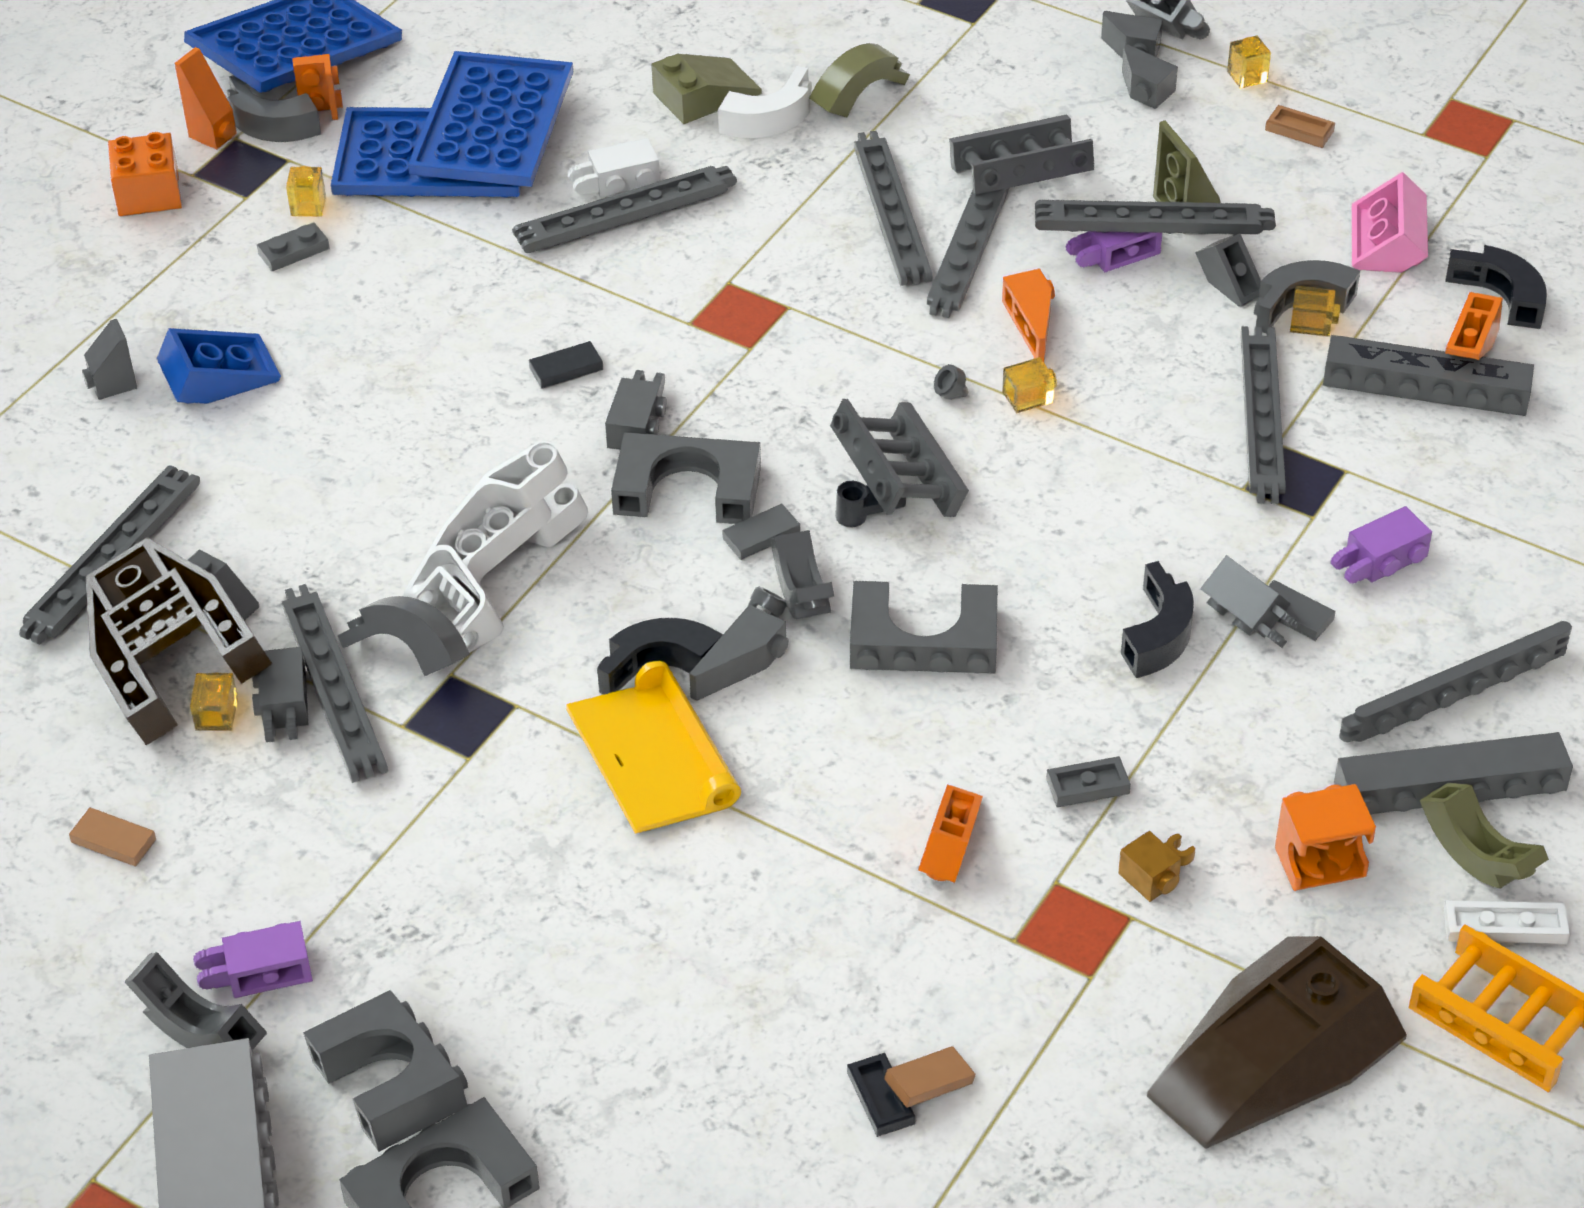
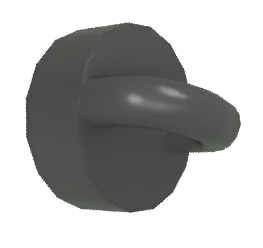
[934,364,968,400]
[748,586,787,618]

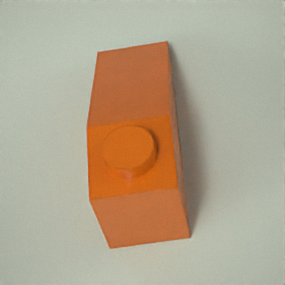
[175,47,237,150]
[1002,268,1055,364]
[1445,292,1503,360]
[918,784,983,883]

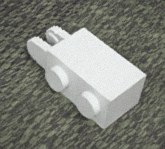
[567,138,660,198]

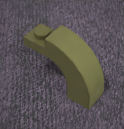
[809,43,910,117]
[1420,783,1549,889]

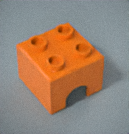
[108,132,182,216]
[1275,784,1376,891]

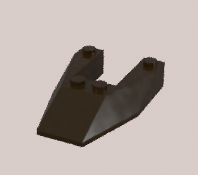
[86,537,273,746]

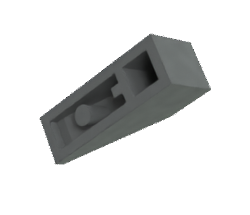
[689,605,789,701]

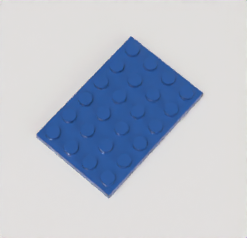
[184,0,402,93]
[408,51,574,187]
[330,107,521,198]

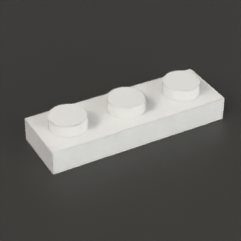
[1444,900,1570,944]

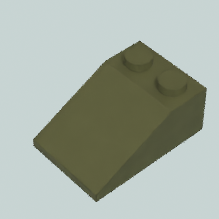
[651,53,762,125]
[1153,120,1221,234]

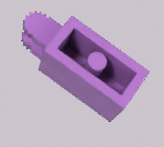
[1065,231,1162,273]
[1330,506,1432,584]
[193,921,313,998]

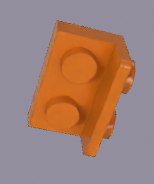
[292,54,343,120]

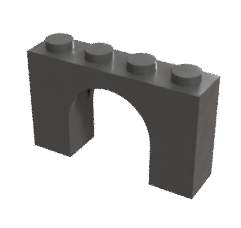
[611,432,761,524]
[850,581,998,674]
[303,990,468,1152]
[339,1097,540,1208]

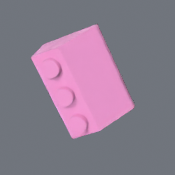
[1352,172,1428,273]

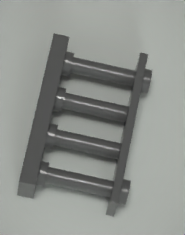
[949,114,1094,195]
[830,399,969,517]

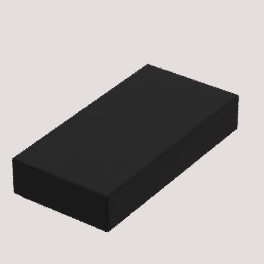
[529,341,603,389]
[847,1053,915,1137]

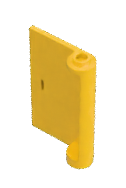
[566,661,741,834]

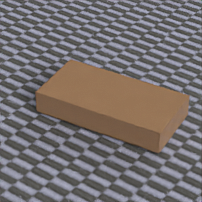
[1265,105,1335,148]
[69,807,156,867]
[884,1046,976,1108]

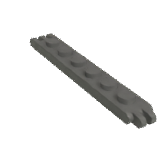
[854,131,933,286]
[512,166,737,253]
[927,188,1010,318]
[1035,200,1276,235]
[1241,326,1285,504]
[19,465,200,645]
[282,584,389,783]
[1339,621,1572,742]

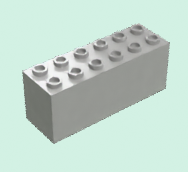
[149,1038,279,1208]

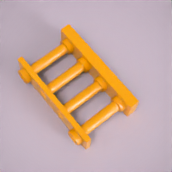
[1408,924,1584,1092]

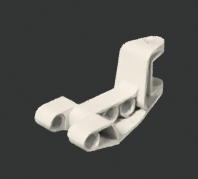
[403,441,588,653]

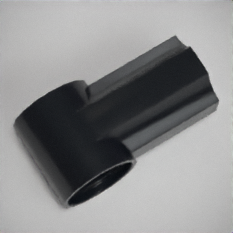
[835,480,906,527]

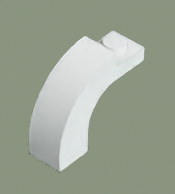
[718,66,812,138]

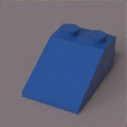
[156,328,281,404]

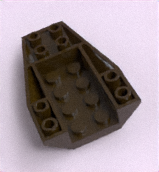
[1147,936,1407,1149]

